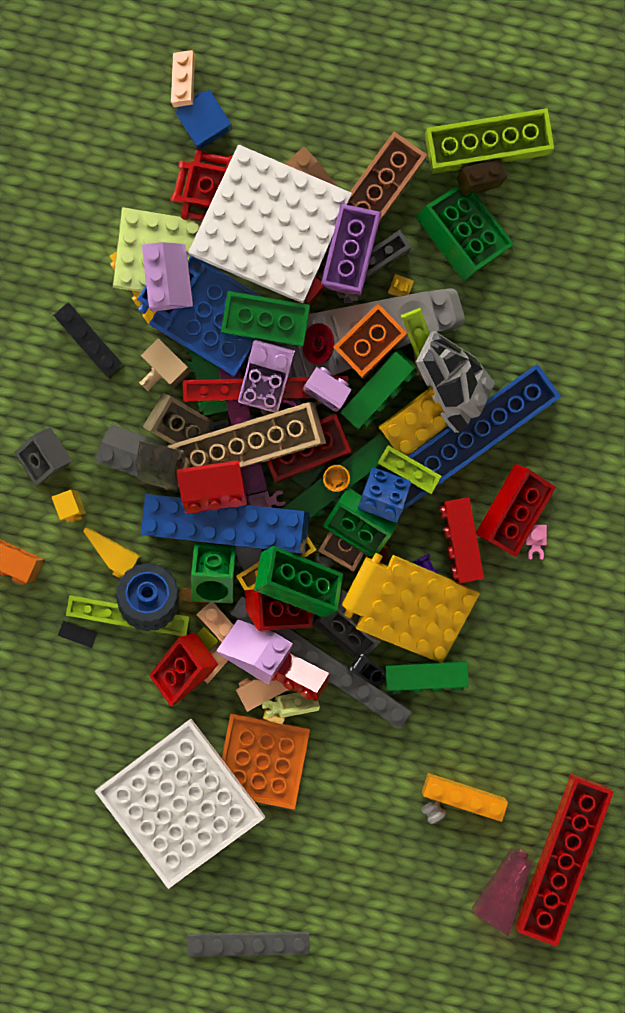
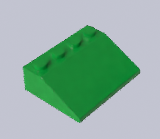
[415,185,515,281]

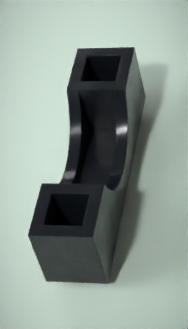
[53,302,125,379]

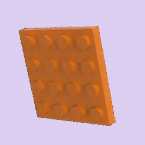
[222,713,310,810]

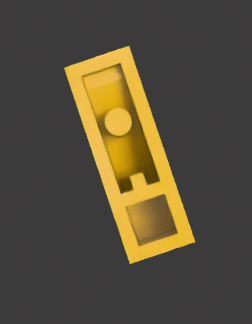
[83,528,141,578]

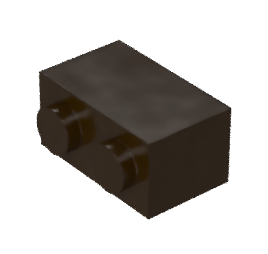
[457,159,507,196]

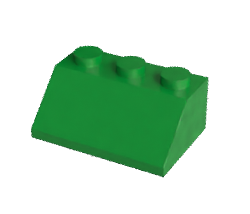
[322,487,400,558]

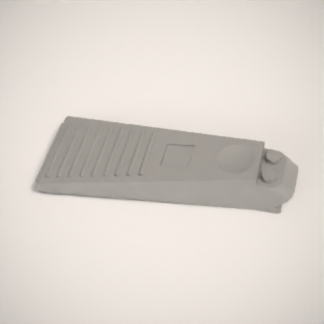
[248,288,465,378]

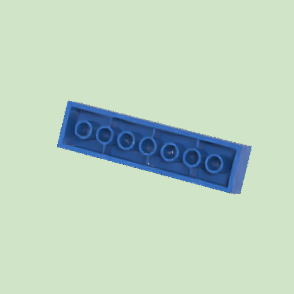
[141,494,310,553]

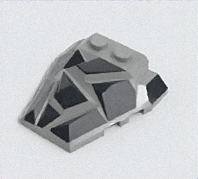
[416,331,495,433]

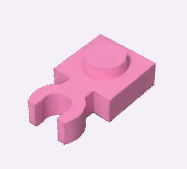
[249,491,286,508]
[525,525,547,559]

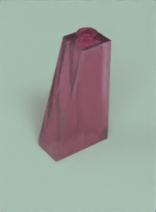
[472,848,532,936]

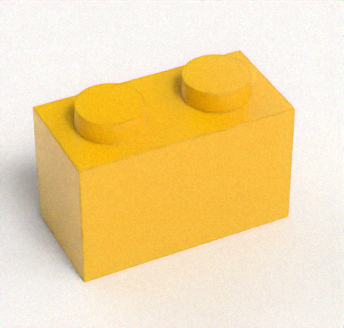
[52,490,86,523]

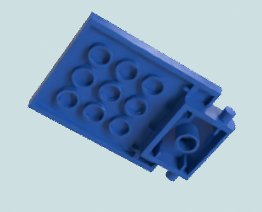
[137,256,262,377]

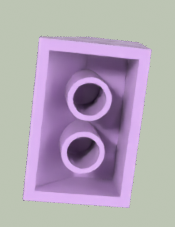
[142,242,193,312]

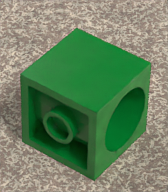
[191,543,236,603]

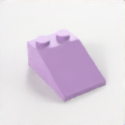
[216,619,293,685]

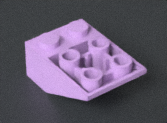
[238,339,295,413]

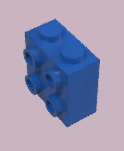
[175,90,232,150]
[358,467,411,523]

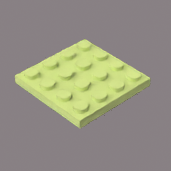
[113,207,202,292]

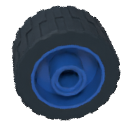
[116,563,179,631]

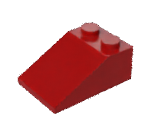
[149,633,218,707]

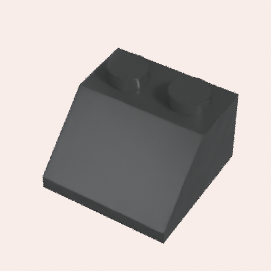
[14,427,72,486]

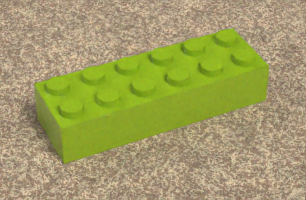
[425,108,554,174]

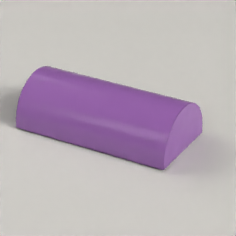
[321,204,381,295]

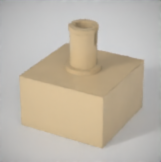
[139,338,191,391]

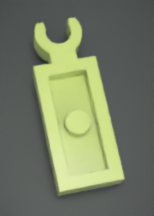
[262,692,320,718]

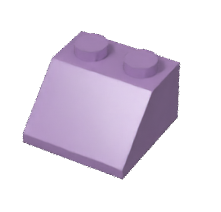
[302,367,351,412]

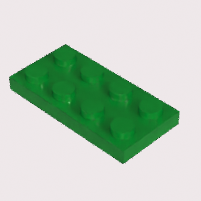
[221,291,310,347]

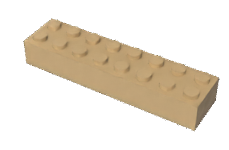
[154,402,326,490]

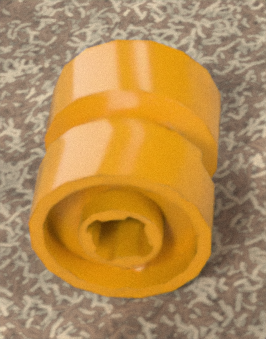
[323,465,350,492]

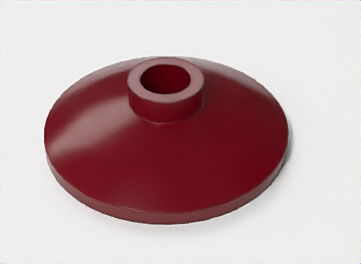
[302,323,335,365]

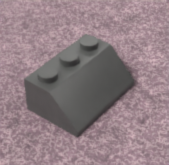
[95,424,168,483]
[313,590,382,659]

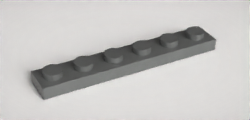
[187,931,309,956]

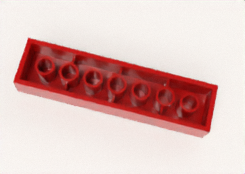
[515,773,614,947]

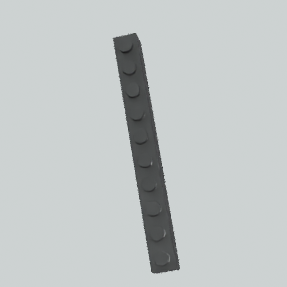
[231,596,411,729]

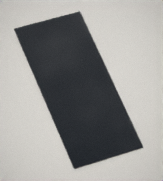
[58,620,97,648]

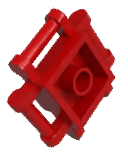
[170,149,233,222]

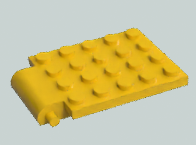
[342,553,480,663]

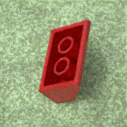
[177,460,247,514]
[245,589,313,631]

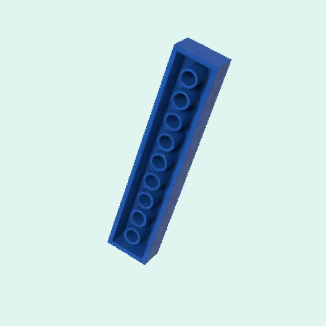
[387,364,561,511]

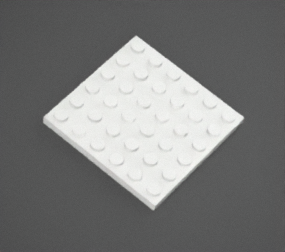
[188,145,352,303]
[95,719,265,889]

